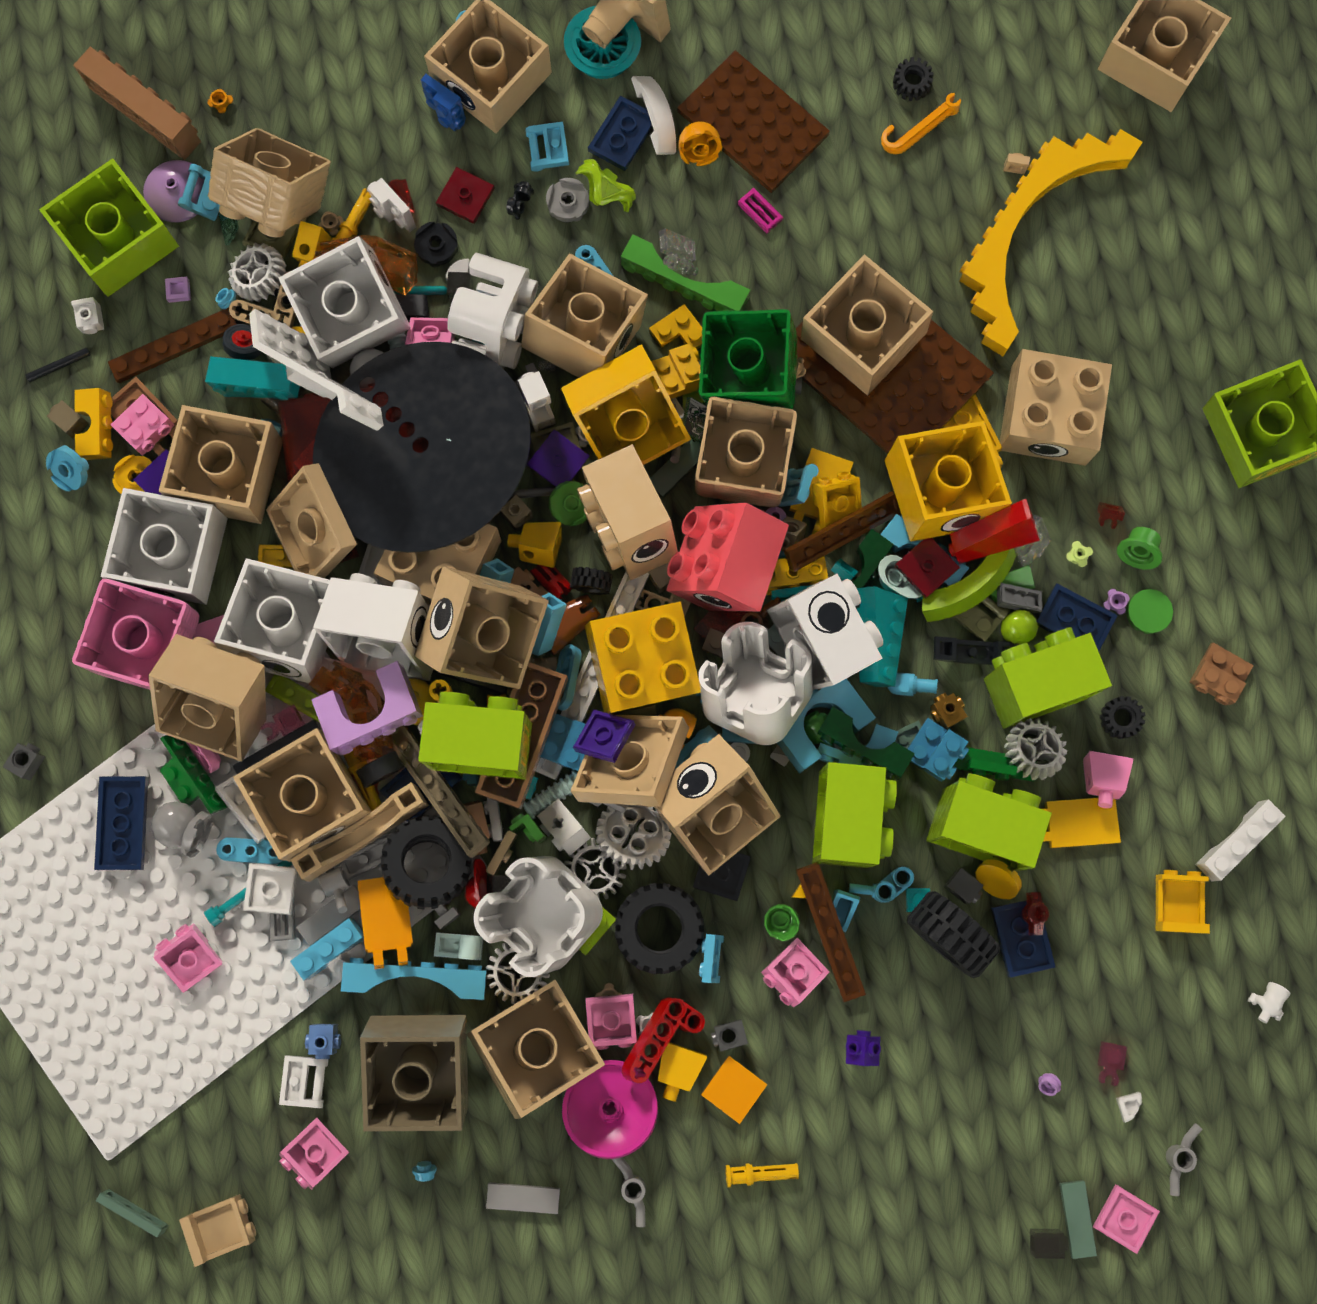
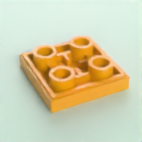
[701,1055,768,1124]

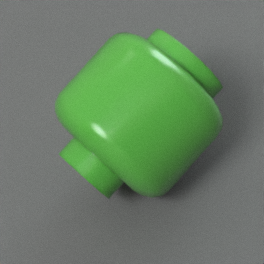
[804,711,827,745]

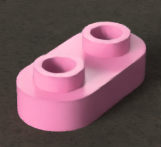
[187,742,221,773]

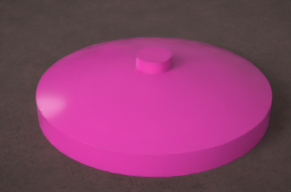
[562,1060,658,1159]

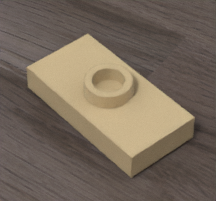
[486,830,518,876]

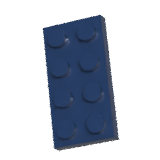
[94,776,148,870]

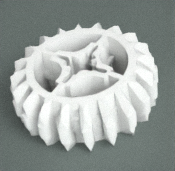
[228,243,287,302]
[1004,719,1068,780]
[564,838,627,900]
[486,943,550,1004]

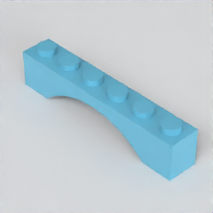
[341,958,487,1000]

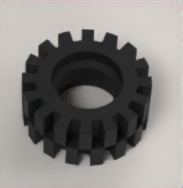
[893,57,934,101]
[570,567,613,595]
[1100,696,1146,739]

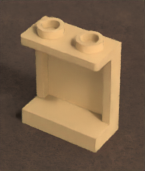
[179,1194,256,1267]

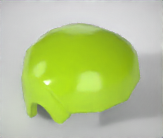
[1001,609,1039,645]

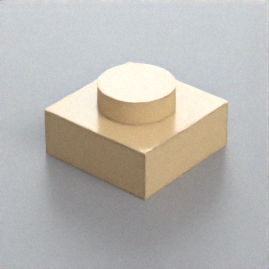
[1003,153,1030,175]

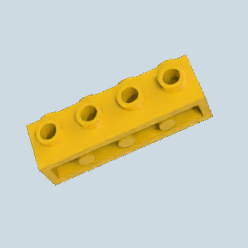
[766,556,828,595]

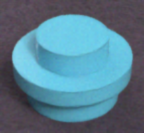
[215,288,236,309]
[412,1161,436,1182]

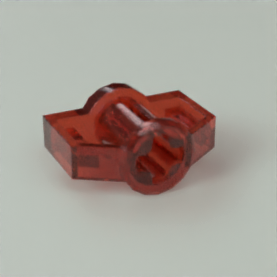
[1022,892,1049,935]

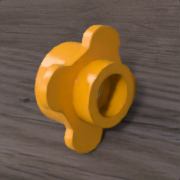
[207,89,233,113]

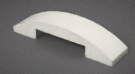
[631,76,676,155]

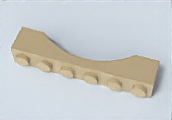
[290,782,429,882]

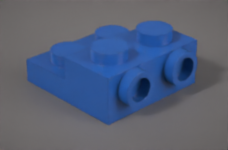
[421,74,466,131]

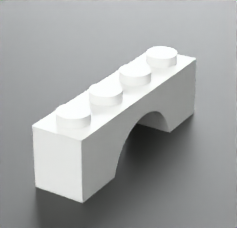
[518,371,556,432]
[1195,799,1286,881]

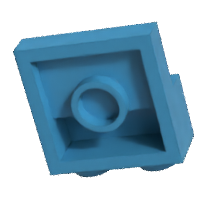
[541,714,586,772]
[907,718,969,782]

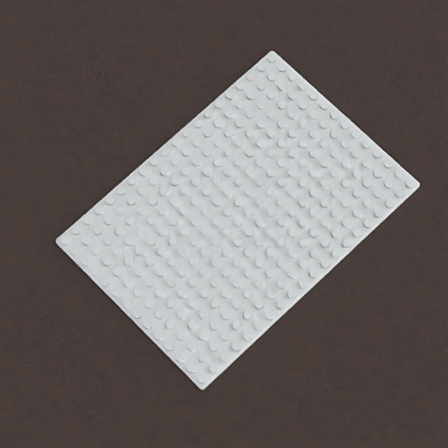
[0,652,487,1160]

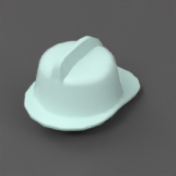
[878,555,923,599]

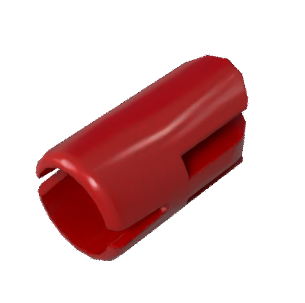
[530,565,572,600]

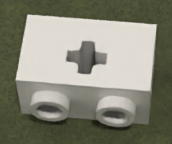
[537,798,591,856]

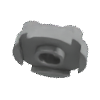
[546,178,590,222]

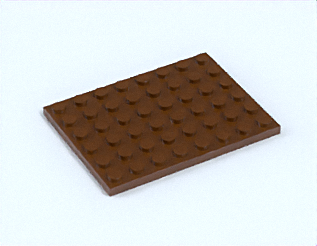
[796,319,994,454]

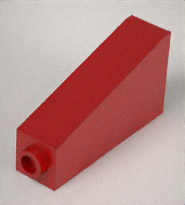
[948,499,1040,564]

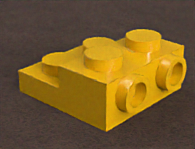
[651,344,700,399]
[812,471,862,529]

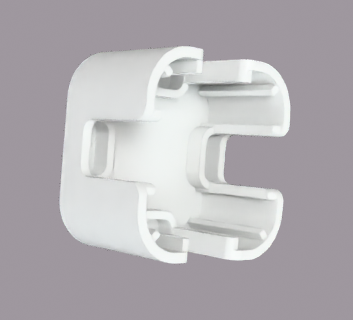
[447,253,538,369]
[699,622,813,745]
[474,856,603,977]

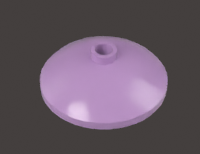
[143,160,204,222]

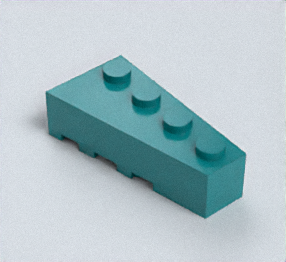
[205,356,300,400]
[857,586,908,687]

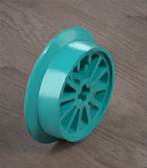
[564,6,641,79]

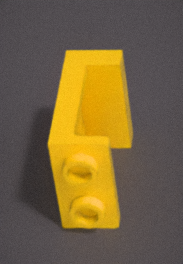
[1156,870,1210,934]

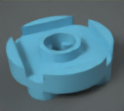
[46,445,89,491]

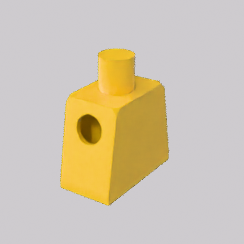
[292,221,332,267]
[507,522,562,568]
[658,1042,707,1102]

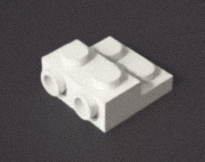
[367,178,416,233]

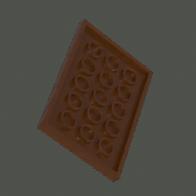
[677,50,830,193]

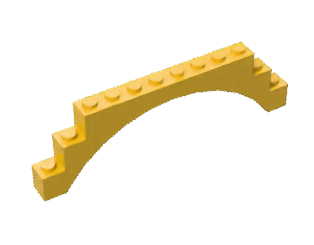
[959,129,1143,356]

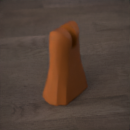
[550,594,601,656]

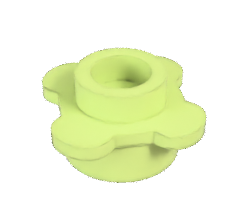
[1066,541,1093,567]

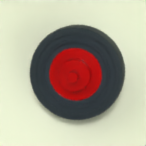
[223,324,261,360]

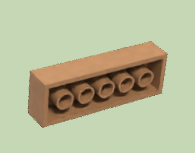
[73,46,201,161]
[475,662,568,810]

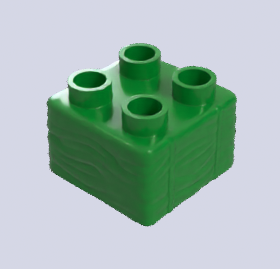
[699,309,798,409]

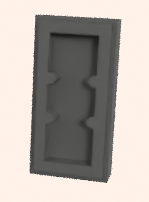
[997,583,1042,615]

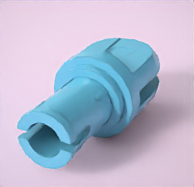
[888,673,938,696]

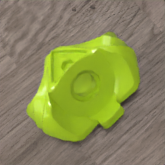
[575,159,636,212]

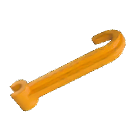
[881,93,961,155]

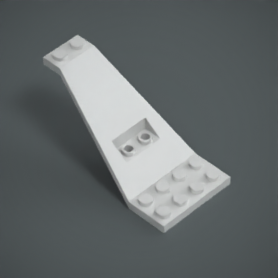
[249,309,384,431]

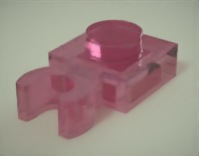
[261,704,305,740]
[1098,1041,1127,1086]

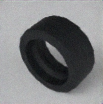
[356,751,404,788]

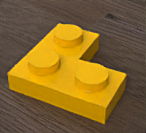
[649,304,702,349]

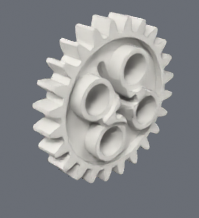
[595,805,672,870]

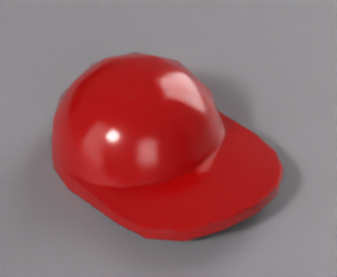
[465,859,489,908]

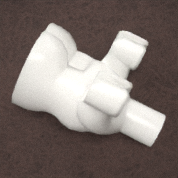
[1248,982,1291,1024]

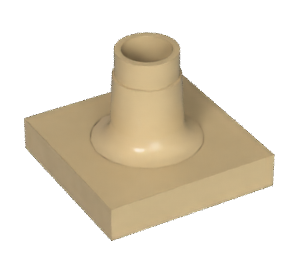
[582,0,671,48]
[266,463,357,578]
[571,715,689,807]

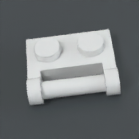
[279,1055,329,1108]

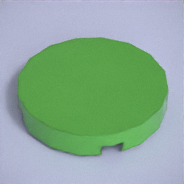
[549,481,587,526]
[1126,589,1173,634]

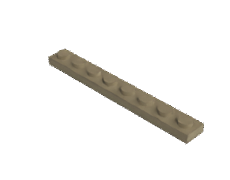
[375,714,490,858]

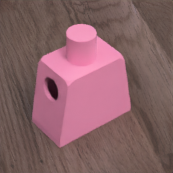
[1083,751,1133,808]

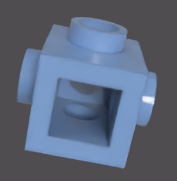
[305,1024,341,1059]

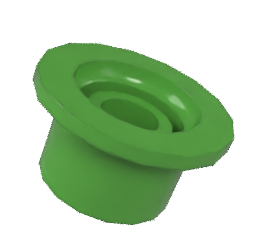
[1117,527,1162,570]

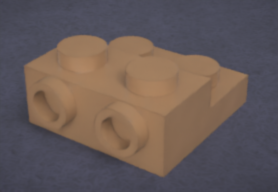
[1190,643,1254,705]

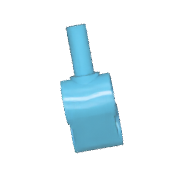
[849,867,914,903]

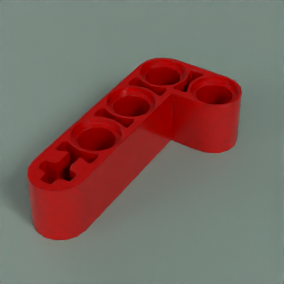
[622,997,705,1083]

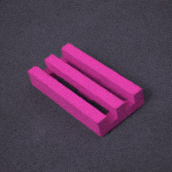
[738,188,783,234]

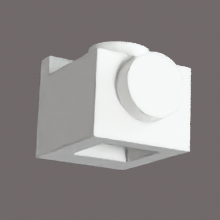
[71,297,104,334]

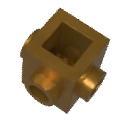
[930,693,968,729]

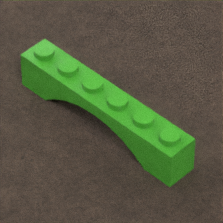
[621,234,750,311]

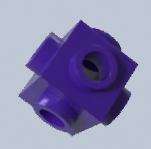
[846,1030,881,1066]

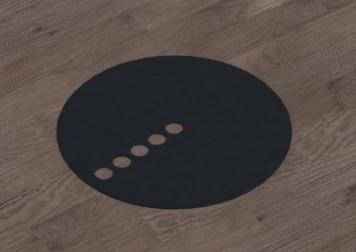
[313,342,531,553]

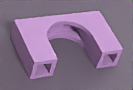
[311,661,423,755]

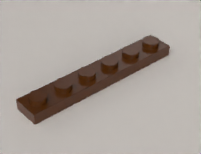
[108,307,237,383]
[784,491,901,572]
[796,862,866,1002]

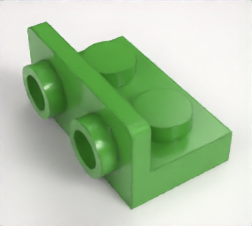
[509,813,547,844]

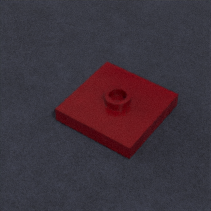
[436,167,495,224]
[895,538,960,599]

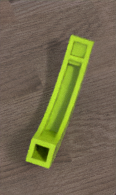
[922,547,1018,622]

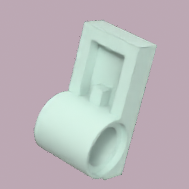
[434,933,483,960]

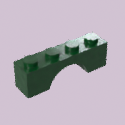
[852,529,894,588]
[817,707,915,780]

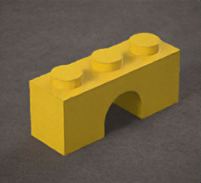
[75,388,113,460]

